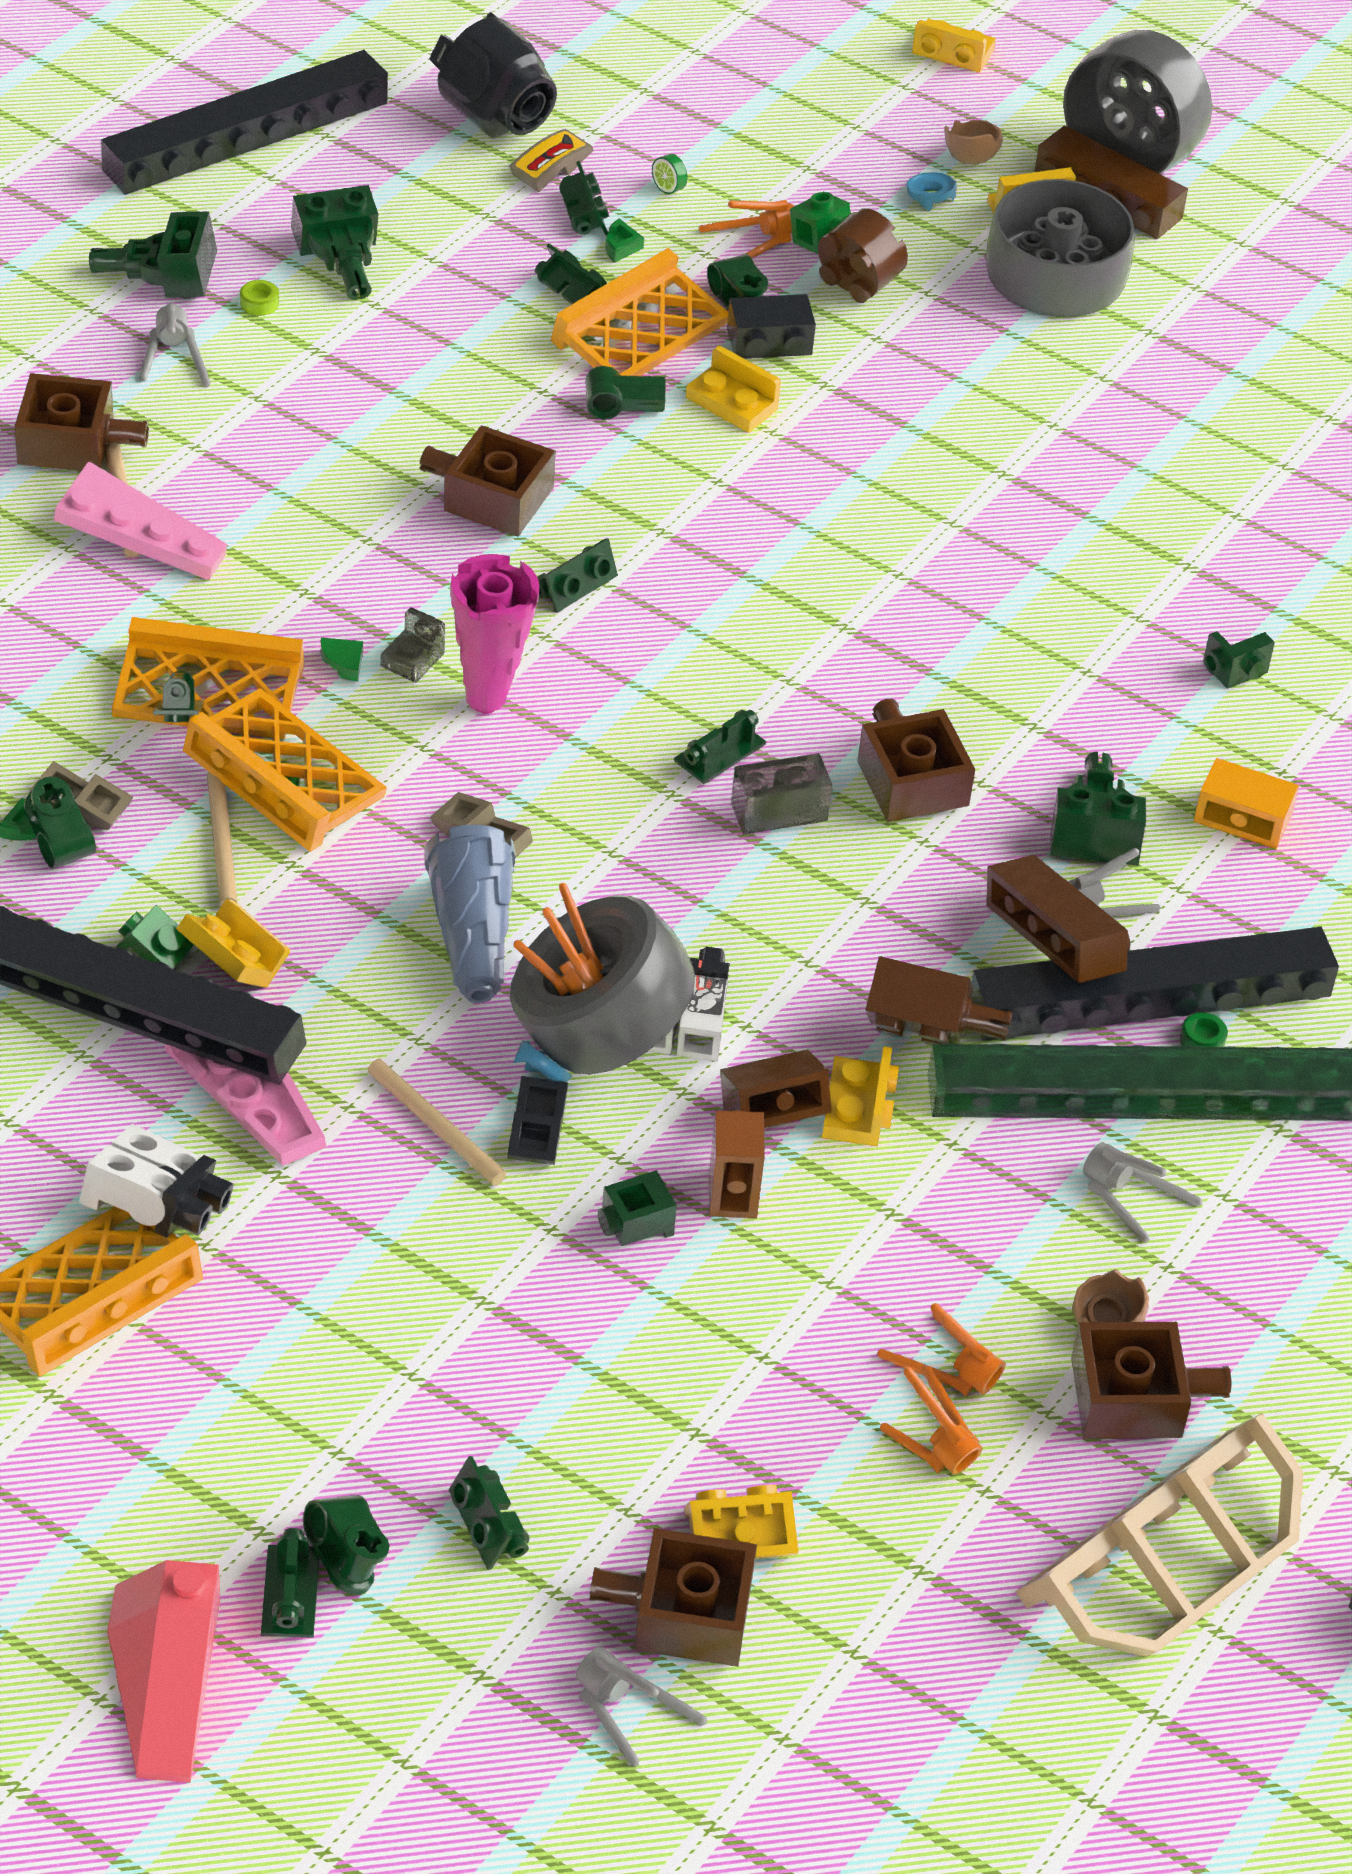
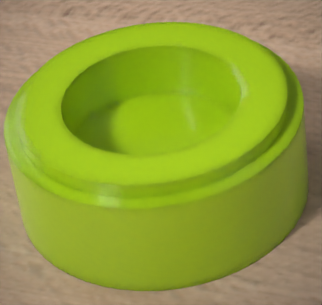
[240,280,279,316]

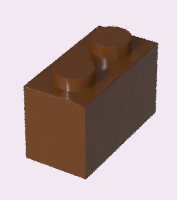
[720,1049,832,1128]

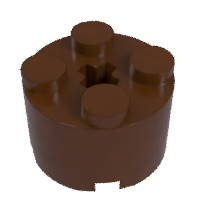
[818,208,908,303]

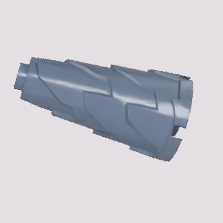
[424,825,516,1003]

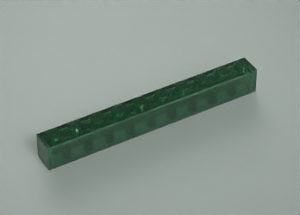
[927,1043,1352,1121]

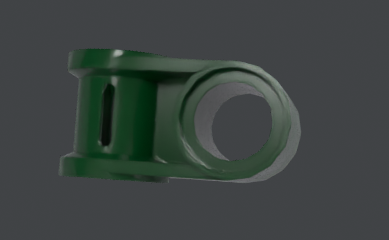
[707,254,768,310]
[23,776,96,870]
[303,1495,390,1595]

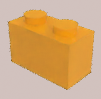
[1193,758,1299,849]

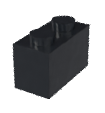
[727,294,816,359]

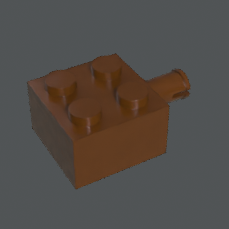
[15,373,149,471]
[419,425,556,537]
[857,698,975,822]
[865,956,1013,1048]
[1071,1321,1232,1439]
[589,1528,757,1667]

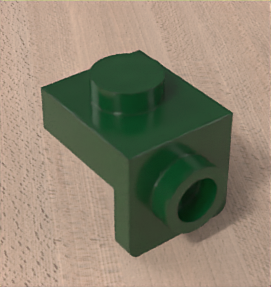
[1203,631,1275,689]

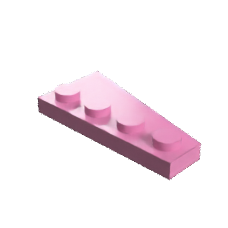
[54,462,227,580]
[164,1044,327,1166]

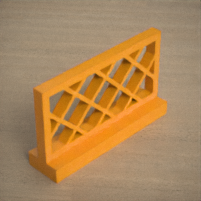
[550,248,728,376]
[111,617,304,740]
[183,688,387,852]
[0,1207,203,1377]

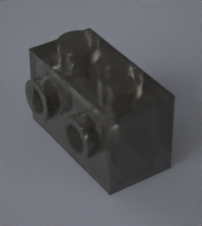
[731,753,832,835]

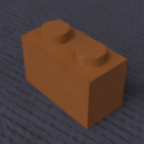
[709,1110,765,1219]

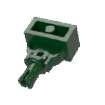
[291,185,379,300]
[89,211,217,299]
[1050,752,1146,866]

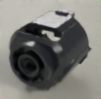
[429,11,557,138]

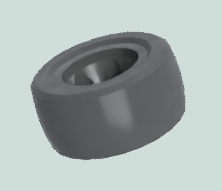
[1063,29,1212,174]
[986,179,1135,317]
[510,895,695,1075]

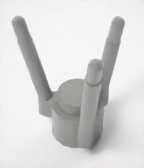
[139,303,211,387]
[1068,848,1161,917]
[1083,1142,1203,1243]
[576,1646,707,1767]

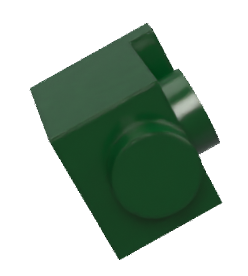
[597,1170,677,1246]

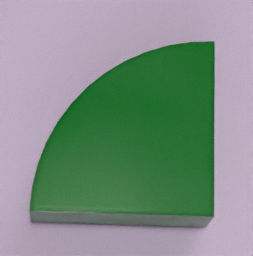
[605,218,644,263]
[320,637,364,682]
[0,798,37,841]

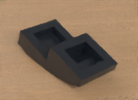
[507,1076,568,1165]

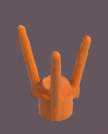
[698,200,794,258]
[513,883,604,996]
[877,1303,1006,1396]
[880,1365,983,1475]

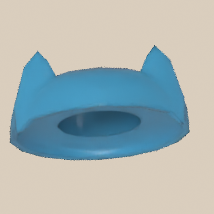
[906,172,957,211]
[514,1040,572,1082]

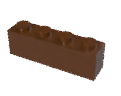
[1034,125,1188,240]
[986,855,1131,983]

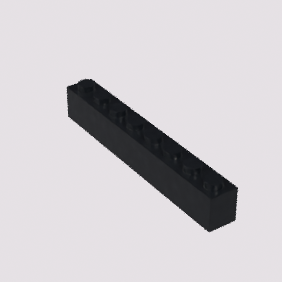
[101,50,388,195]
[0,906,307,1085]
[971,926,1339,1041]

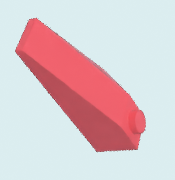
[107,1560,220,1783]

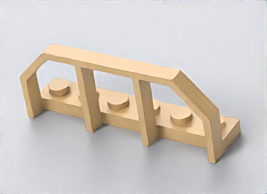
[1015,1413,1303,1657]

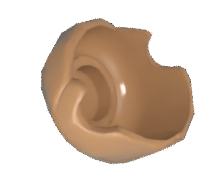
[944,120,1003,165]
[1072,1269,1149,1324]

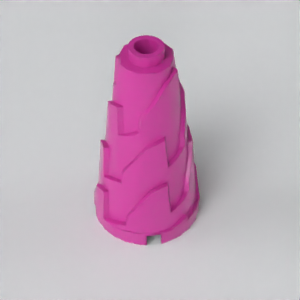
[450,554,539,714]

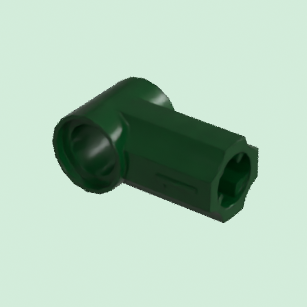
[585,366,666,420]

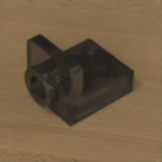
[380,607,445,683]

